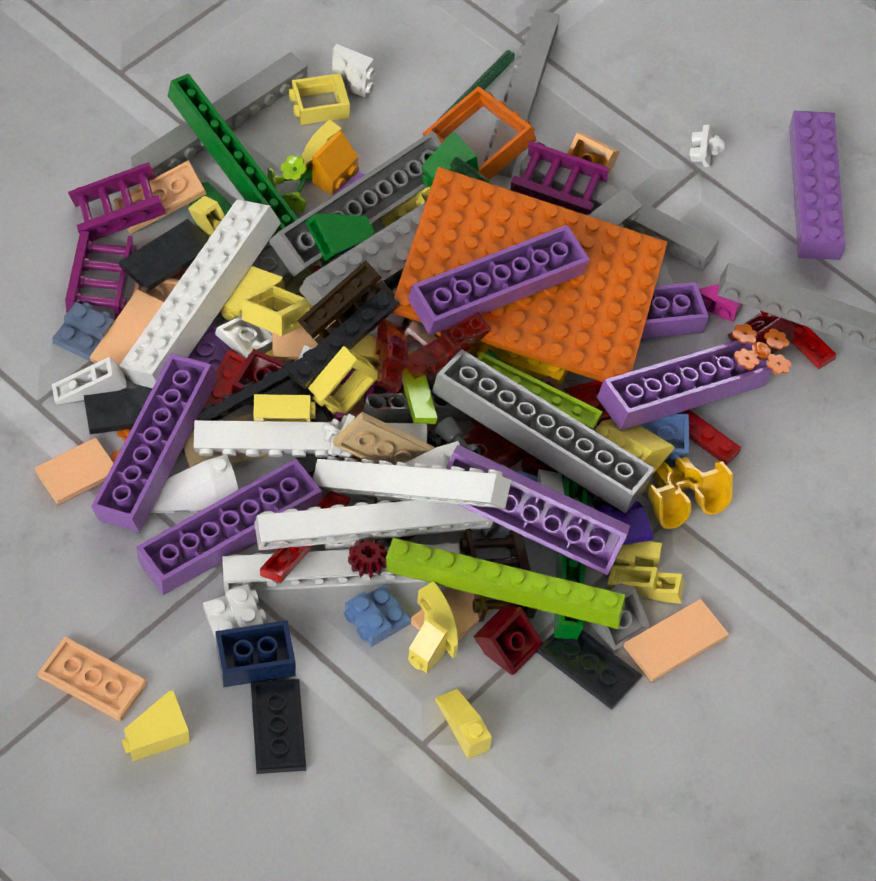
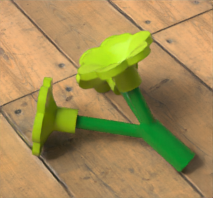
[267,155,312,213]

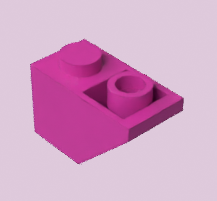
[699,284,743,322]

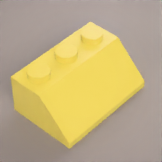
[594,419,675,472]

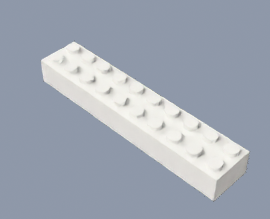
[119,199,281,389]

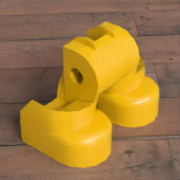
[648,456,733,529]

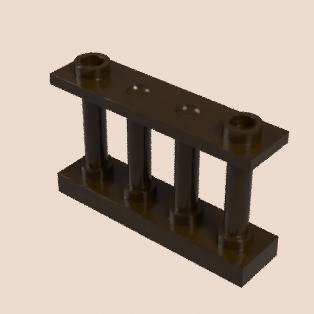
[297,260,395,344]
[460,528,537,622]

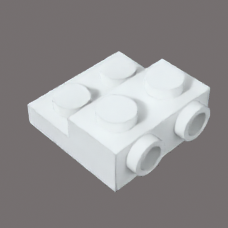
[332,44,375,98]
[215,315,273,359]
[203,584,267,640]

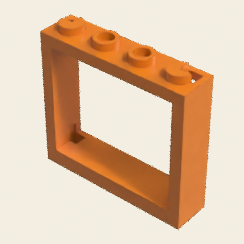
[422,86,537,182]

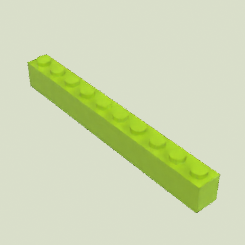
[386,538,625,629]

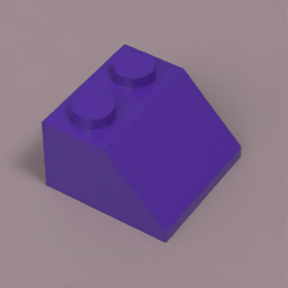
[594,501,653,545]

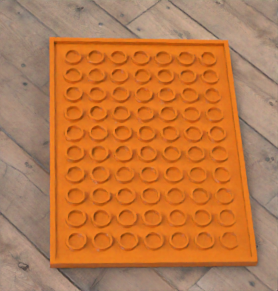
[393,167,667,382]

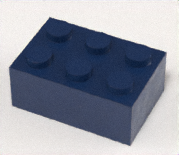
[215,620,296,688]

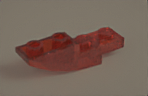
[402,312,491,379]
[375,319,408,393]

